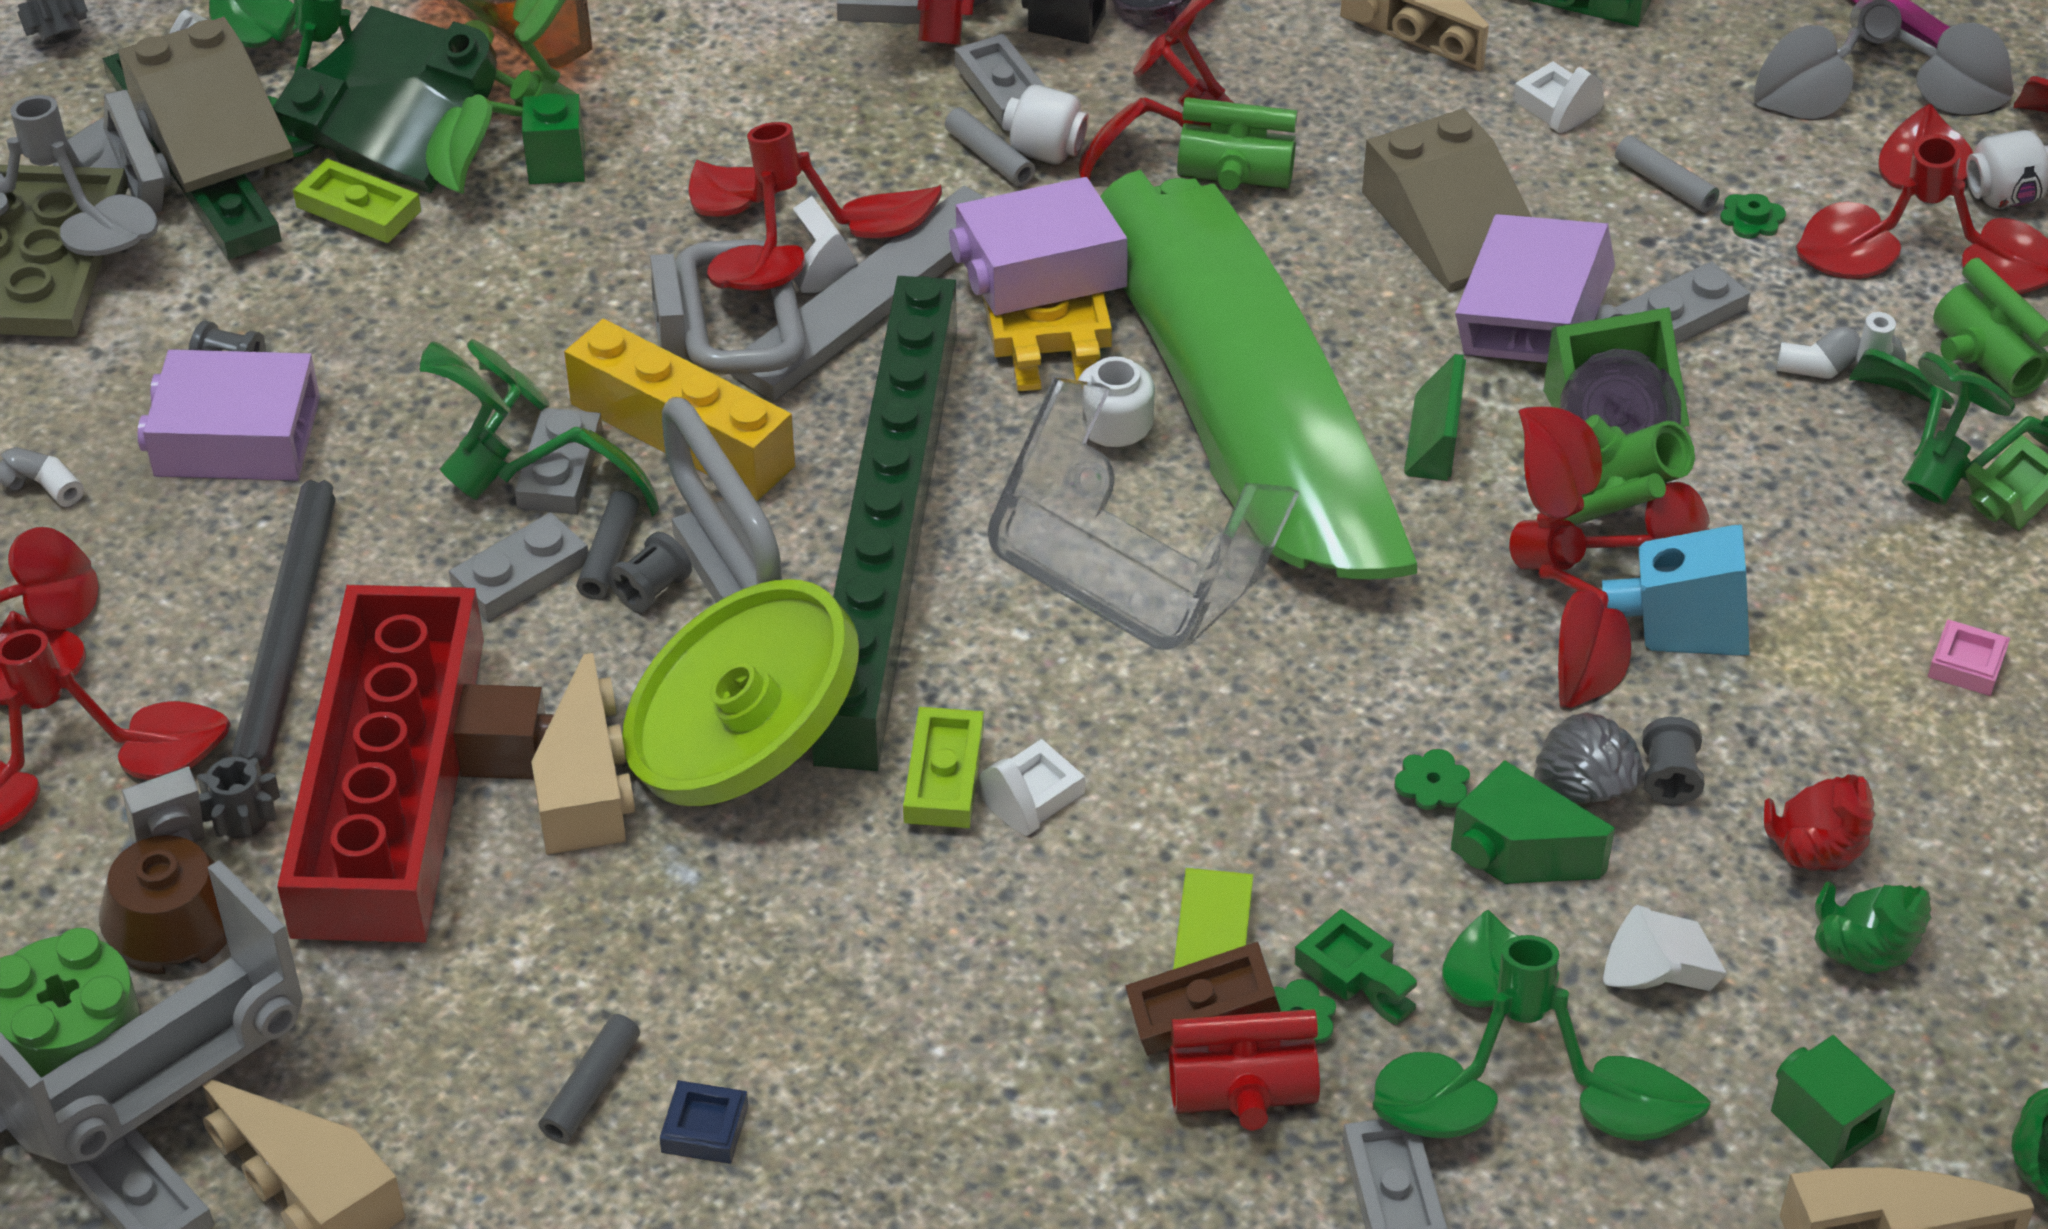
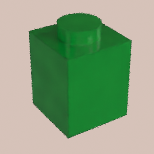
[522,93,585,184]
[1771,1035,1896,1169]

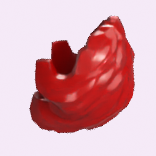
[1764,774,1876,872]

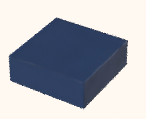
[659,1080,749,1164]

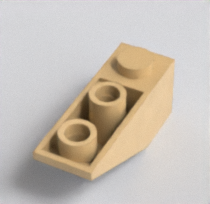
[1340,0,1489,72]
[531,653,635,855]
[202,1079,405,1229]

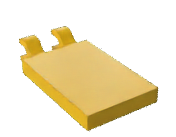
[982,292,1112,391]

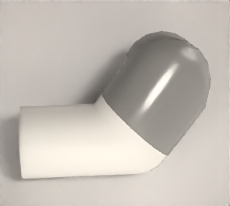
[1856,312,1906,362]
[1776,327,1861,379]
[0,447,84,507]

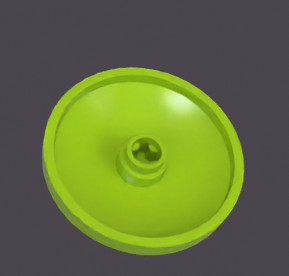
[622,579,859,806]

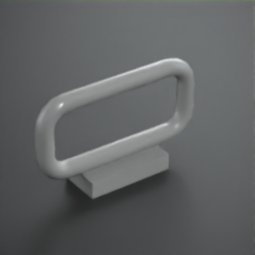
[650,239,805,374]
[662,397,782,603]

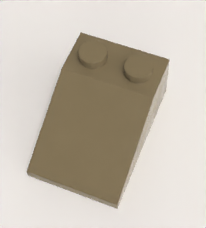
[118,17,294,193]
[1362,108,1532,292]

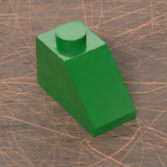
[1451,760,1615,884]

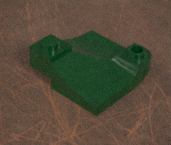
[273,5,497,193]

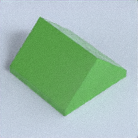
[1543,307,1690,427]

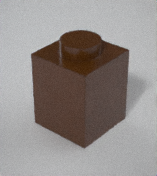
[454,684,554,779]

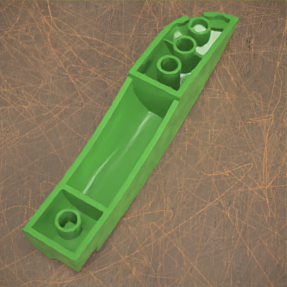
[1100,169,1417,580]

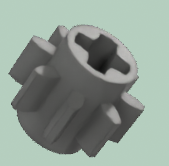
[17,0,88,45]
[197,757,280,838]

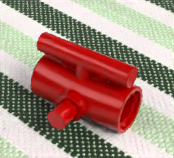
[1169,1009,1320,1131]

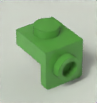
[1965,435,2048,531]

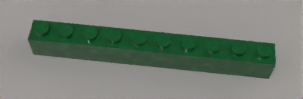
[812,275,957,771]

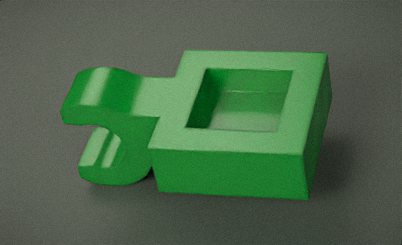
[1295,908,1417,1025]

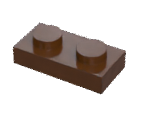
[1125,941,1281,1056]

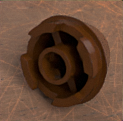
[99,835,227,975]

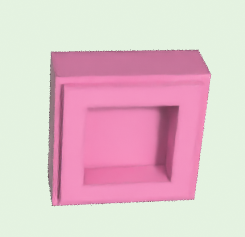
[1928,619,2010,696]

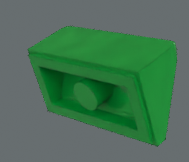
[1404,354,1466,481]

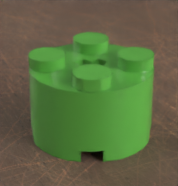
[0,928,142,1078]

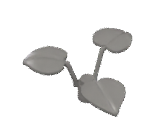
[1754,0,2014,119]
[0,95,158,256]

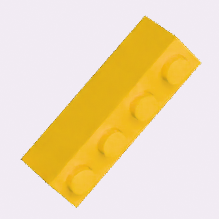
[564,318,795,501]

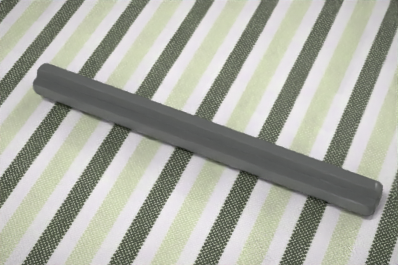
[232,480,336,772]

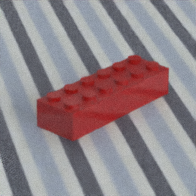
[277,585,484,943]

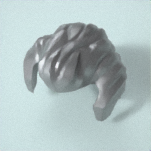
[1534,713,1645,804]

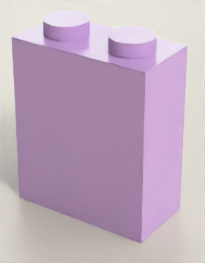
[949,177,1127,316]
[1455,214,1615,363]
[138,349,320,481]

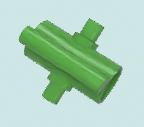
[1177,97,1298,190]
[1933,258,2048,398]
[1564,414,1695,525]

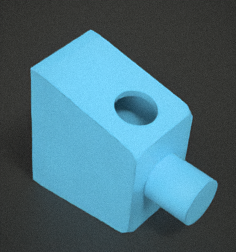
[1602,525,1750,655]

